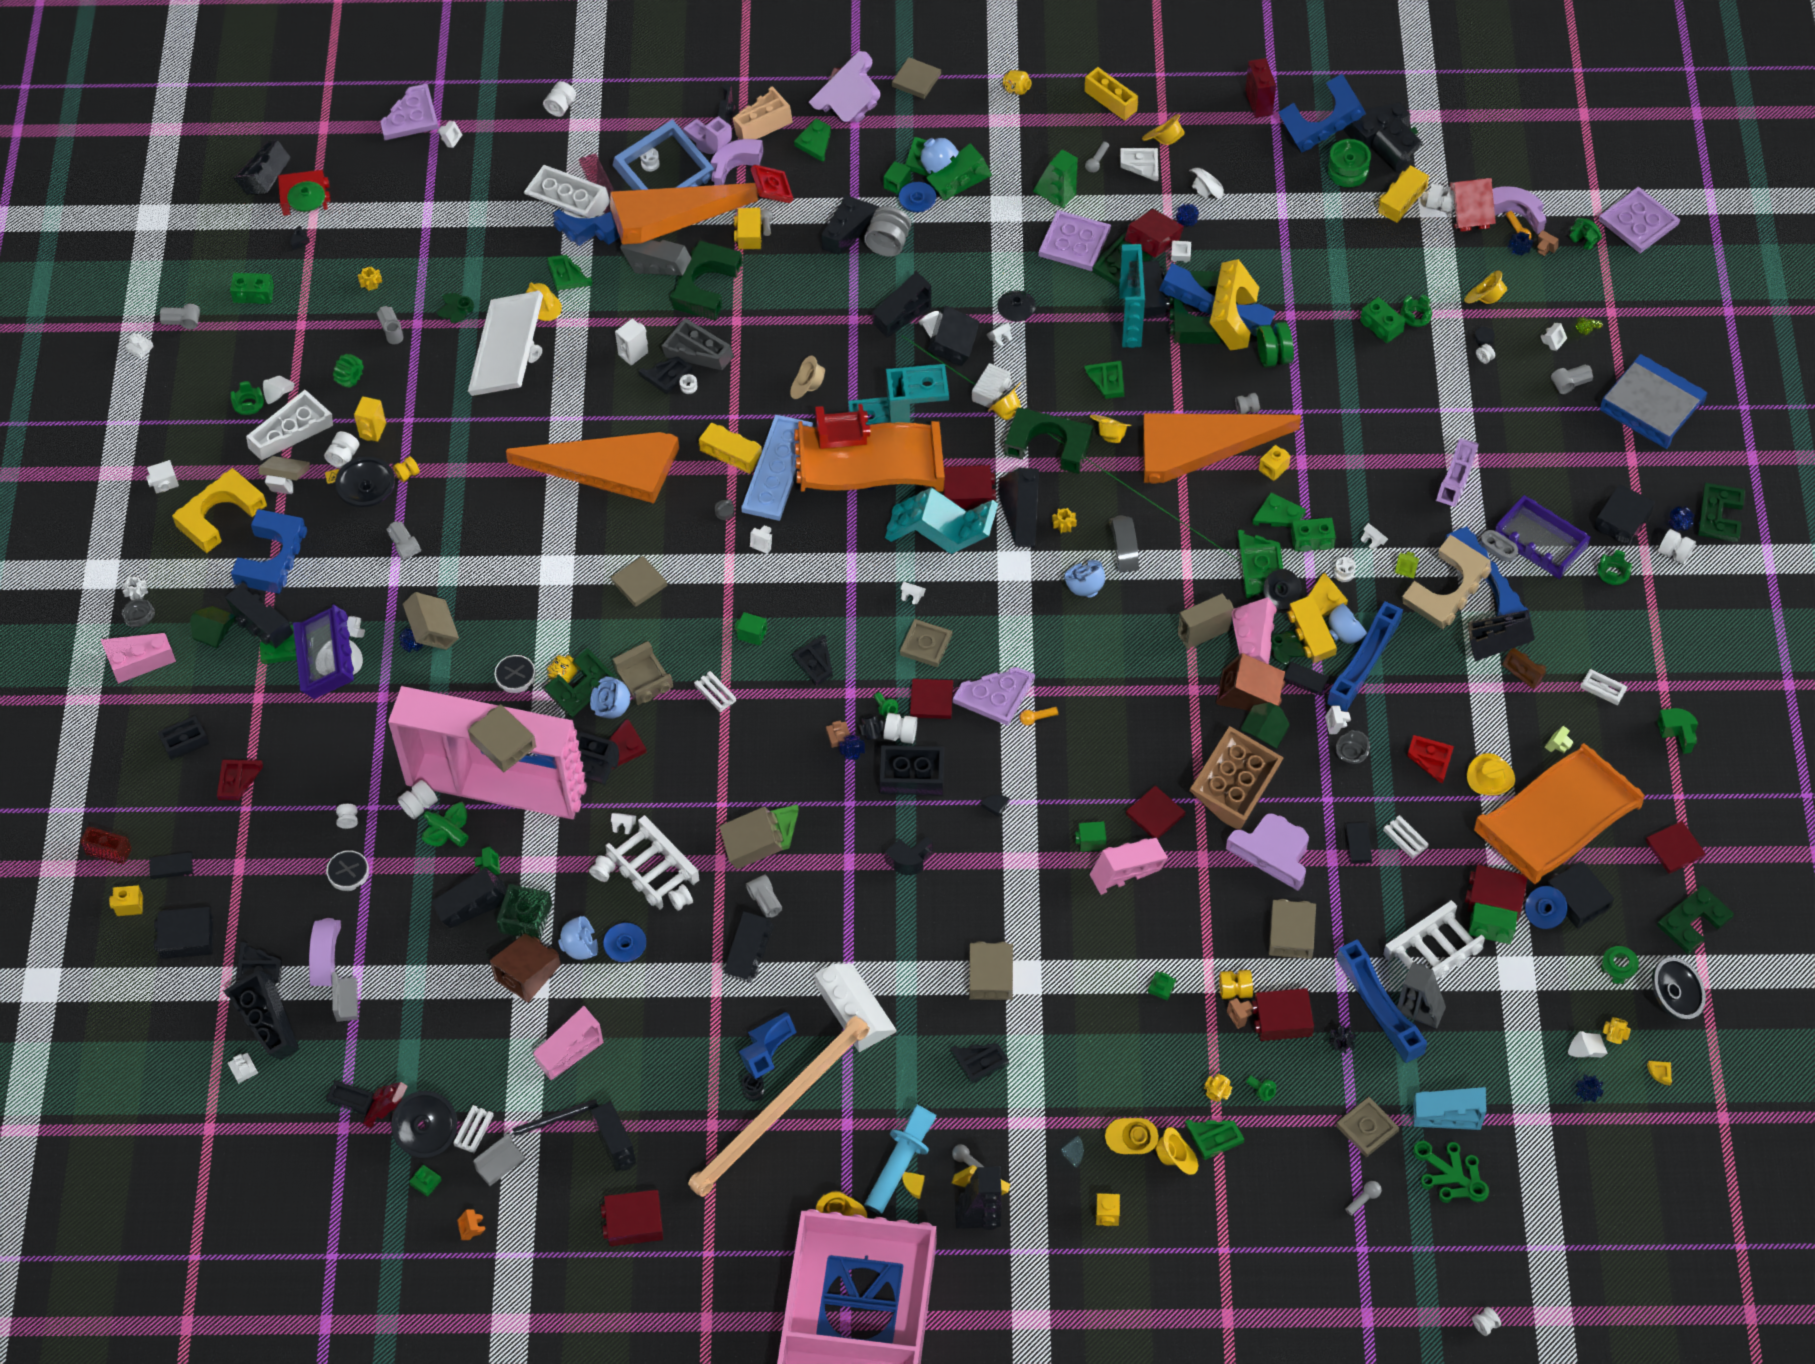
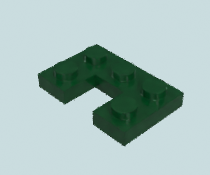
[1092,232,1153,287]
[1698,483,1745,542]
[543,648,616,719]
[1657,885,1734,955]

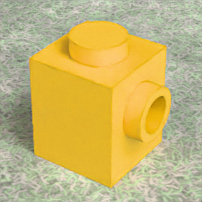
[1259,445,1291,481]
[109,885,143,916]
[1096,1194,1120,1226]

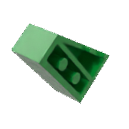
[927,143,992,201]
[1033,149,1078,208]

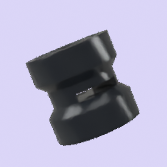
[742,1073,765,1102]

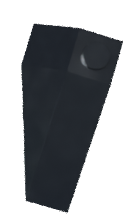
[998,468,1039,548]

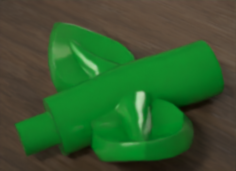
[421,802,468,847]

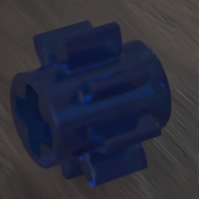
[1176,203,1199,227]
[1509,231,1533,256]
[1668,506,1695,531]
[399,628,424,653]
[839,735,865,760]
[1576,1074,1604,1103]

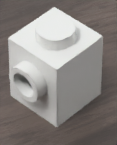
[146,460,179,493]

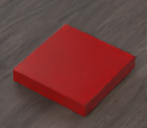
[751,165,794,204]

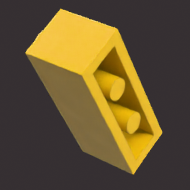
[1085,67,1138,121]
[1378,165,1429,223]
[699,423,762,474]
[1287,595,1337,664]

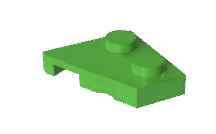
[770,805,799,850]

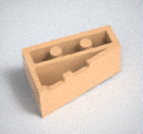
[733,86,793,140]

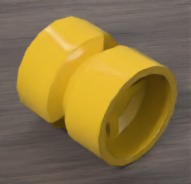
[1219,970,1253,999]

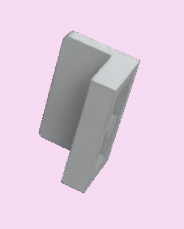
[332,972,358,1022]
[474,1134,525,1186]

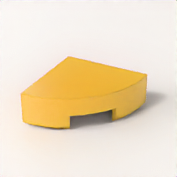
[1647,1061,1672,1086]
[902,1172,925,1199]

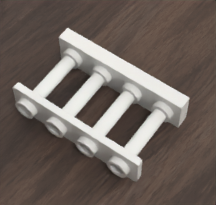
[605,815,699,909]
[1383,900,1485,979]

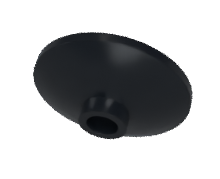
[998,290,1036,322]
[1263,569,1301,609]

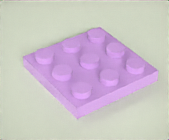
[1599,187,1680,253]
[1039,210,1111,271]

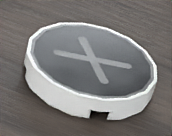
[495,655,536,693]
[326,851,369,891]

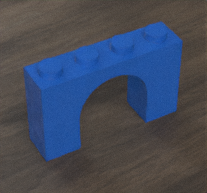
[1278,73,1366,153]
[231,509,307,594]

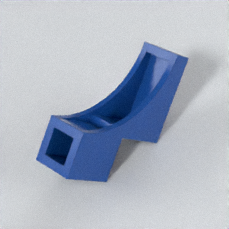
[553,209,620,246]
[739,1012,797,1079]

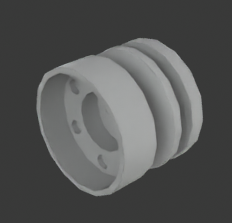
[865,206,911,257]

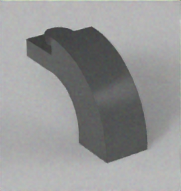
[1110,515,1139,573]

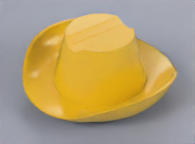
[1467,753,1515,796]

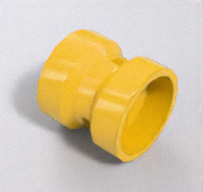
[393,456,420,483]

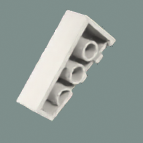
[246,390,333,460]

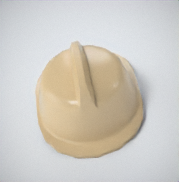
[790,356,825,399]

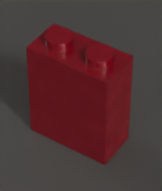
[1245,58,1276,118]
[1125,208,1184,258]
[944,465,996,510]
[1465,865,1527,922]
[1251,988,1314,1041]
[601,1190,664,1246]

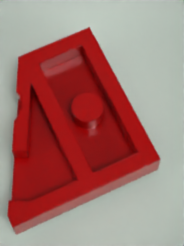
[1407,735,1454,783]

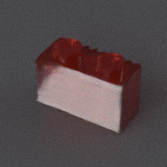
[80,827,132,865]

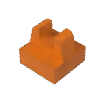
[457,1210,485,1240]

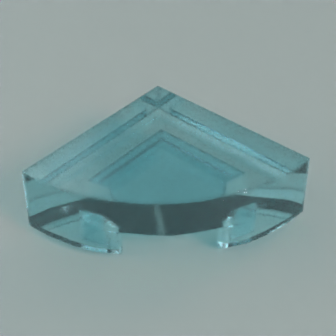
[1061,1136,1084,1167]

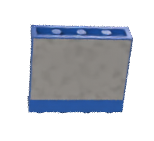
[1600,354,1707,449]

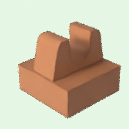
[1538,230,1558,256]
[826,721,852,748]
[1227,998,1253,1029]

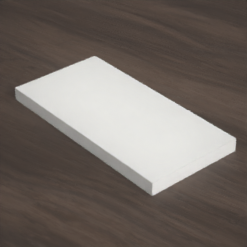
[468,291,543,396]

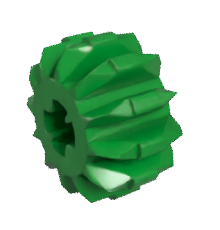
[333,353,364,388]

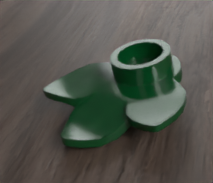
[437,293,474,323]
[1270,631,1306,665]

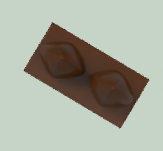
[1502,648,1546,689]

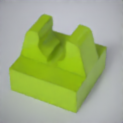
[1395,552,1419,578]

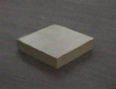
[892,57,941,99]
[259,456,310,481]
[611,556,668,607]
[900,619,952,667]
[1336,1097,1399,1157]

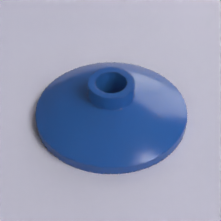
[899,182,936,212]
[1525,886,1567,929]
[603,923,646,962]

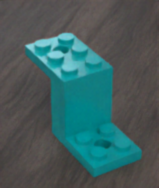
[848,364,949,425]
[885,487,998,554]

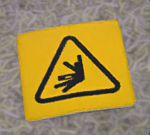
[325,469,339,484]

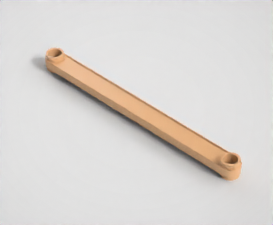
[688,1016,870,1197]

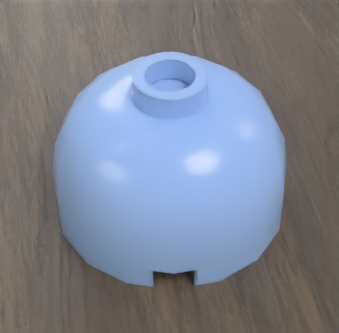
[920,138,958,174]
[1064,560,1105,597]
[1328,603,1367,644]
[590,677,630,719]
[559,916,598,960]

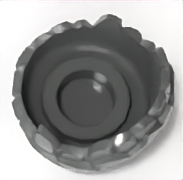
[122,599,155,628]
[1336,730,1370,764]

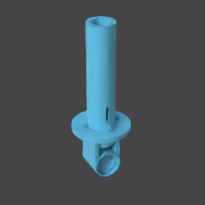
[864,1104,937,1214]

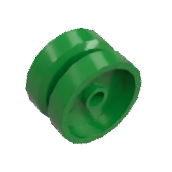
[1328,139,1371,187]
[1257,322,1294,368]

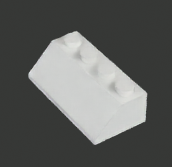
[524,165,610,217]
[815,964,896,1052]

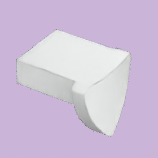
[918,311,939,338]
[263,376,295,404]
[265,475,293,494]
[1568,1031,1608,1058]

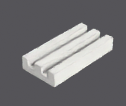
[1580,669,1627,705]
[694,671,736,712]
[1383,815,1428,859]
[454,1105,493,1153]

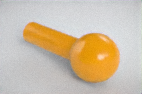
[1506,211,1531,242]
[1019,707,1058,726]

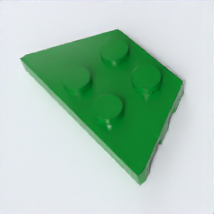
[1237,530,1284,599]

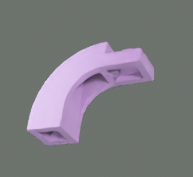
[683,117,732,154]
[711,139,763,185]
[1492,187,1546,234]
[1436,438,1479,507]
[309,918,341,986]

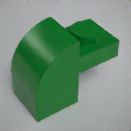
[1657,708,1698,754]

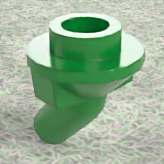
[874,692,898,718]
[1246,1075,1276,1101]

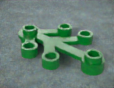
[1413,1141,1489,1203]

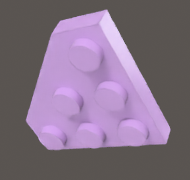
[380,84,439,140]
[953,667,1035,726]

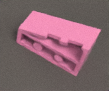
[1232,597,1277,665]
[101,633,176,683]
[1090,838,1168,895]
[533,1006,604,1080]

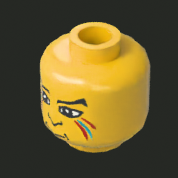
[1003,70,1031,95]
[547,655,578,683]

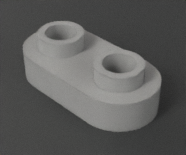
[1480,530,1518,562]

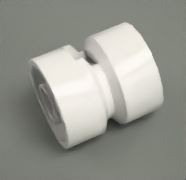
[543,81,576,117]
[1426,183,1455,213]
[324,431,359,469]
[1658,529,1696,565]
[884,713,917,744]
[398,780,438,819]

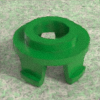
[1569,218,1602,250]
[1400,295,1432,327]
[230,381,264,415]
[1597,550,1632,585]
[1601,946,1639,984]

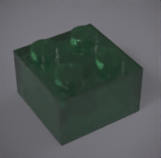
[497,884,553,941]

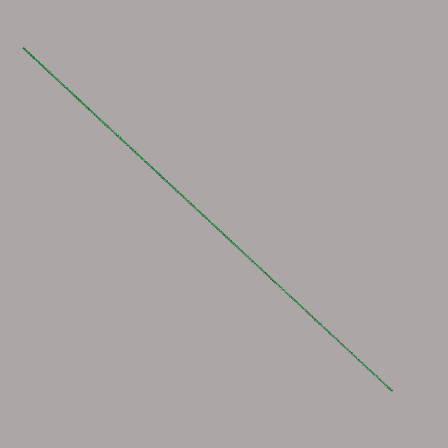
[902,335,1282,590]

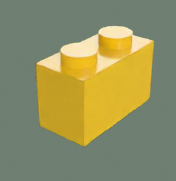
[734,208,761,249]
[354,396,386,442]

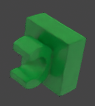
[475,847,500,875]
[1148,971,1176,1001]
[409,1165,441,1197]

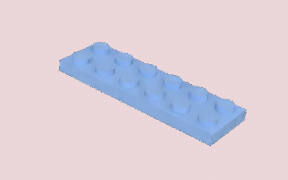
[742,415,813,521]

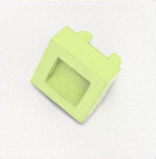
[1545,726,1573,753]

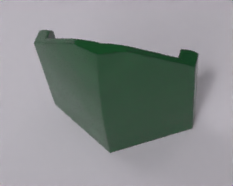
[190,606,236,649]
[1240,702,1290,749]

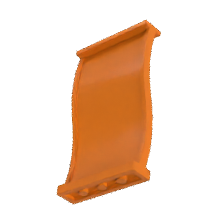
[794,421,945,491]
[1474,743,1645,884]

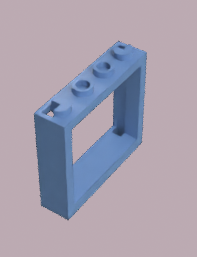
[613,119,714,190]

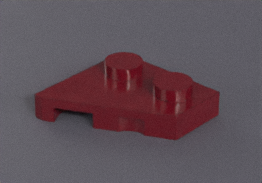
[609,719,647,770]
[217,760,263,800]
[363,1082,408,1128]

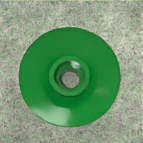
[287,181,325,212]

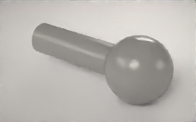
[1085,141,1110,172]
[761,209,773,236]
[952,1144,984,1167]
[1345,1181,1381,1215]

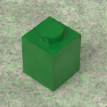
[884,161,911,195]
[735,612,767,646]
[1075,821,1106,852]

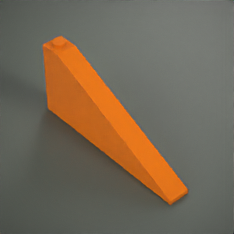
[610,183,758,244]
[1143,413,1301,484]
[506,432,679,503]

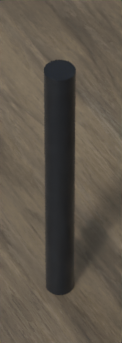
[512,1099,599,1137]

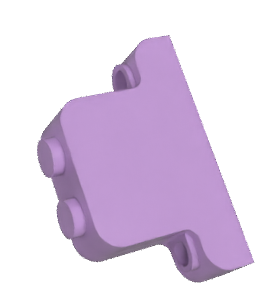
[809,51,880,123]
[1226,814,1309,891]

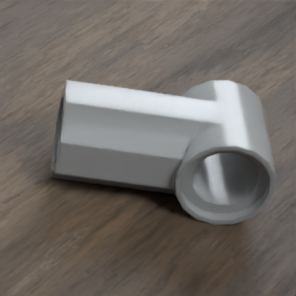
[160,304,200,329]
[376,305,404,344]
[1551,364,1593,394]
[387,521,421,560]
[746,874,782,918]

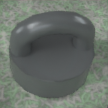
[715,499,735,520]

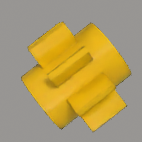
[358,267,382,291]
[1052,508,1077,533]
[1603,1018,1631,1044]
[1204,1074,1232,1102]

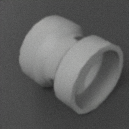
[1235,393,1260,414]

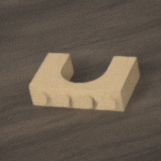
[1402,535,1492,629]

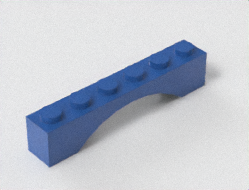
[1159,263,1276,337]
[1445,526,1528,616]
[1327,601,1403,712]
[1337,939,1427,1063]

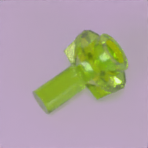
[1576,317,1602,335]

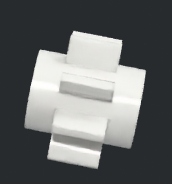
[122,575,148,601]

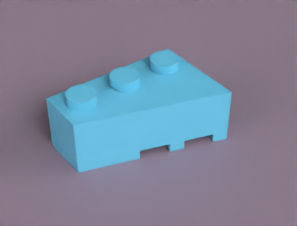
[1414,1087,1486,1130]

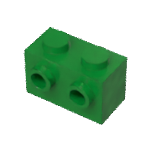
[230,273,274,304]
[1360,297,1405,343]
[1291,518,1336,552]
[1469,902,1518,945]

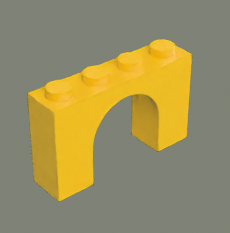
[1210,259,1259,351]
[172,468,267,553]

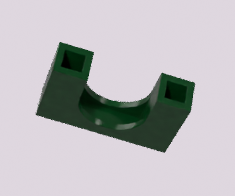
[670,241,743,321]
[1169,271,1221,344]
[1004,407,1093,474]

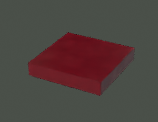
[910,679,953,719]
[1126,786,1185,839]
[1646,821,1706,874]

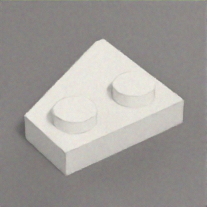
[1120,148,1158,181]

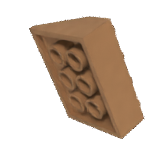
[1189,726,1283,830]

